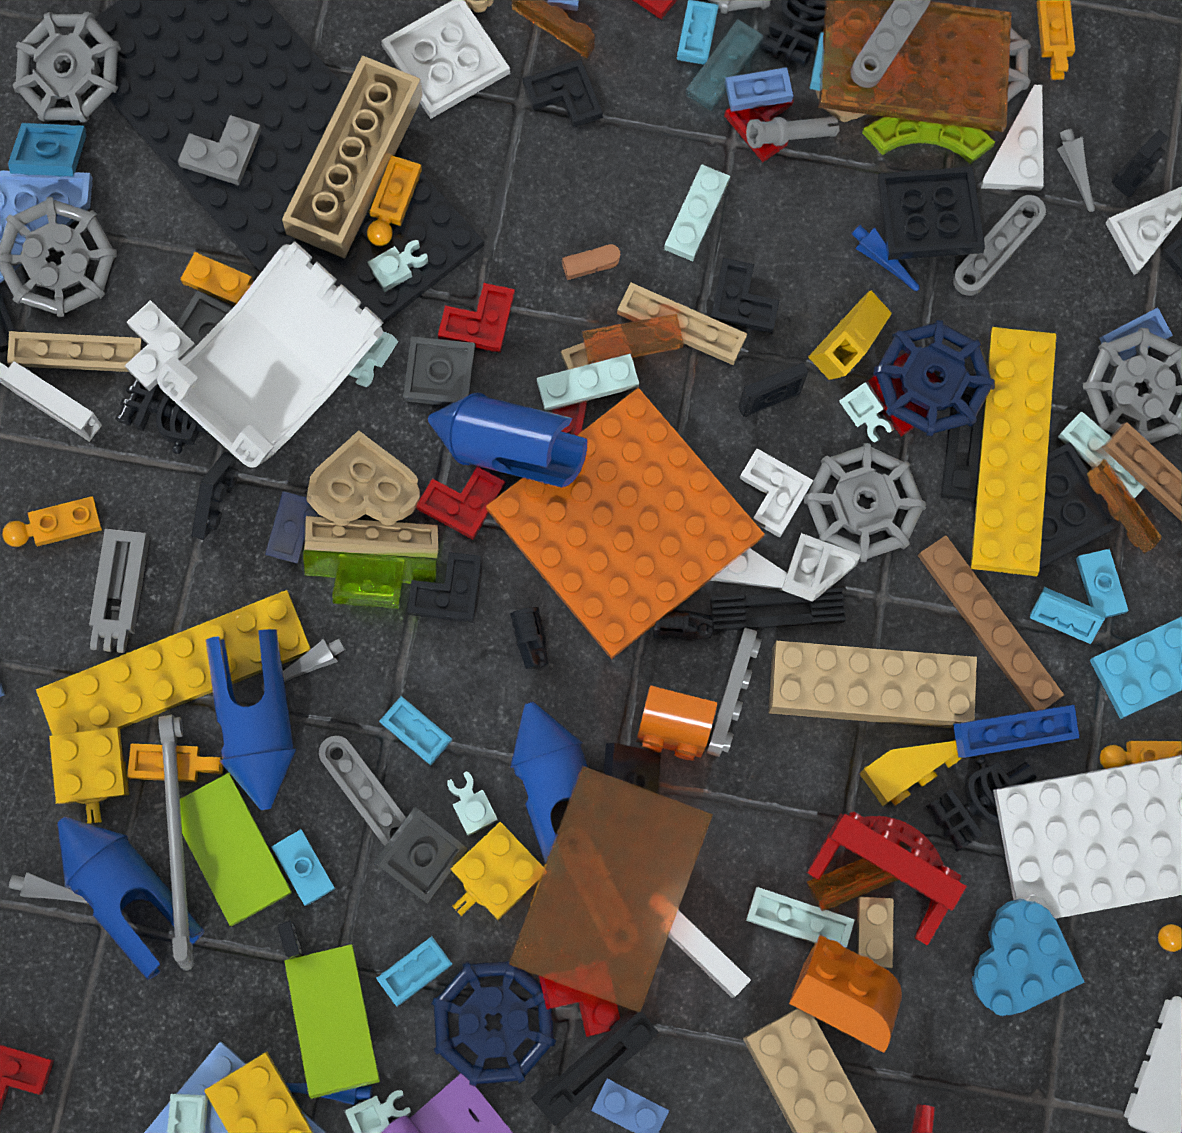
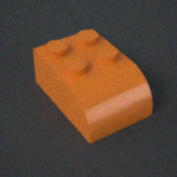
[636,686,718,761]
[789,935,902,1053]

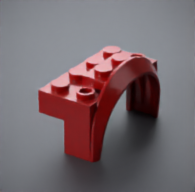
[805,811,967,945]

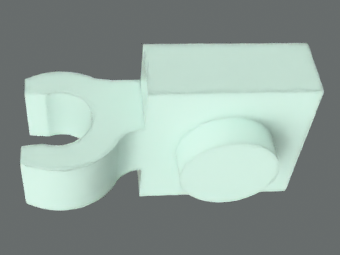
[349,332,398,387]

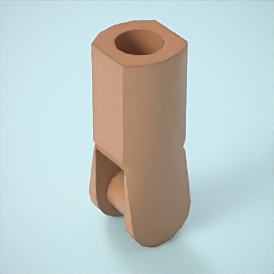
[562,244,620,280]

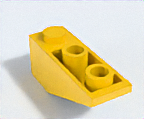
[808,290,892,380]
[859,741,964,806]

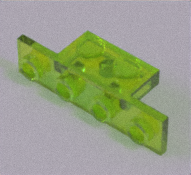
[303,550,436,609]

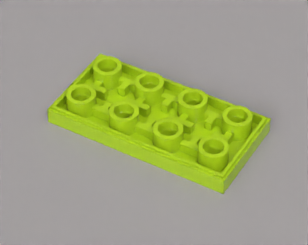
[180,773,292,927]
[284,944,380,1099]

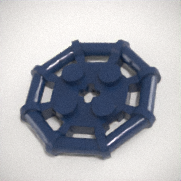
[873,320,995,437]
[431,958,556,1087]

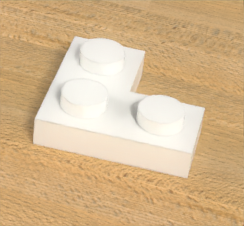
[125,300,196,391]
[740,449,813,537]

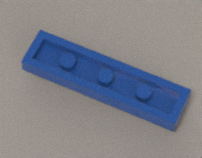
[953,705,1079,758]

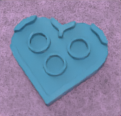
[972,899,1084,1016]

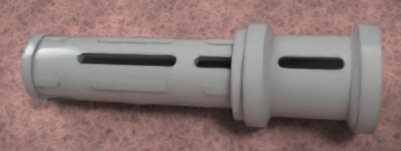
[746,116,839,148]

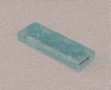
[686,20,764,111]

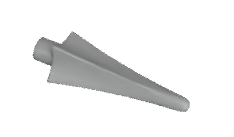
[1057,129,1095,212]
[261,638,346,690]
[9,872,88,904]

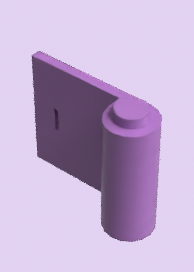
[382,1074,513,1133]

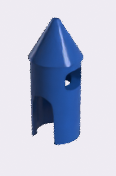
[428,393,587,487]
[206,629,296,810]
[510,702,620,883]
[57,817,205,980]

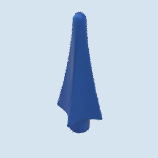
[852,225,920,291]
[286,1083,373,1105]

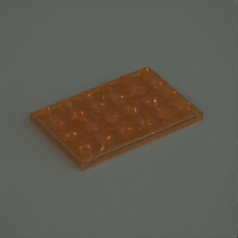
[819,0,1011,132]
[509,765,713,1012]

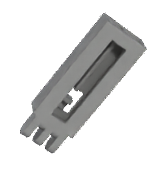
[89,529,150,653]

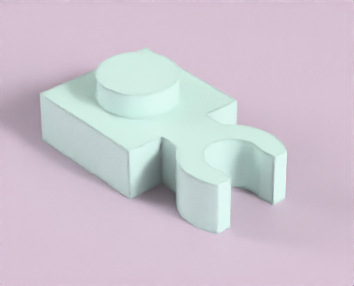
[367,240,428,292]
[839,381,894,442]
[448,771,498,836]
[345,1090,411,1133]

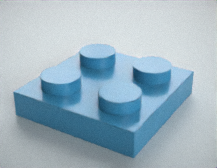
[8,123,86,177]

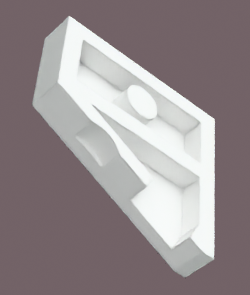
[782,533,861,601]

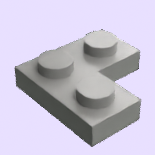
[178,115,261,185]

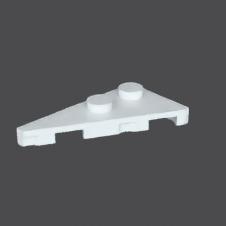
[981,85,1044,191]
[1106,187,1182,275]
[710,549,787,591]

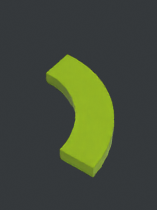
[862,110,995,164]

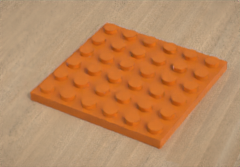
[486,388,765,660]

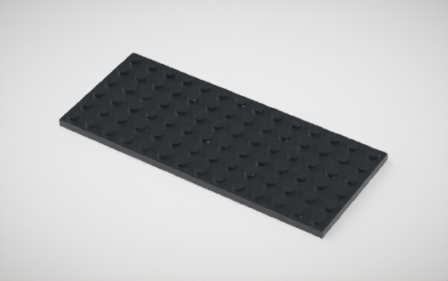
[84,0,484,327]

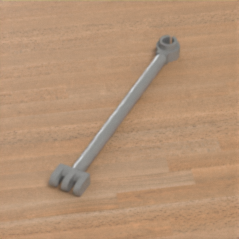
[158,715,194,970]

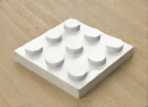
[381,0,510,119]

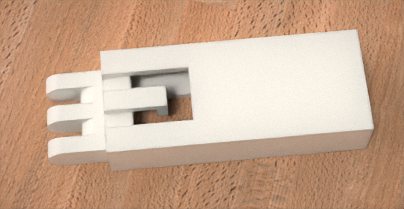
[0,361,102,442]
[649,893,751,998]

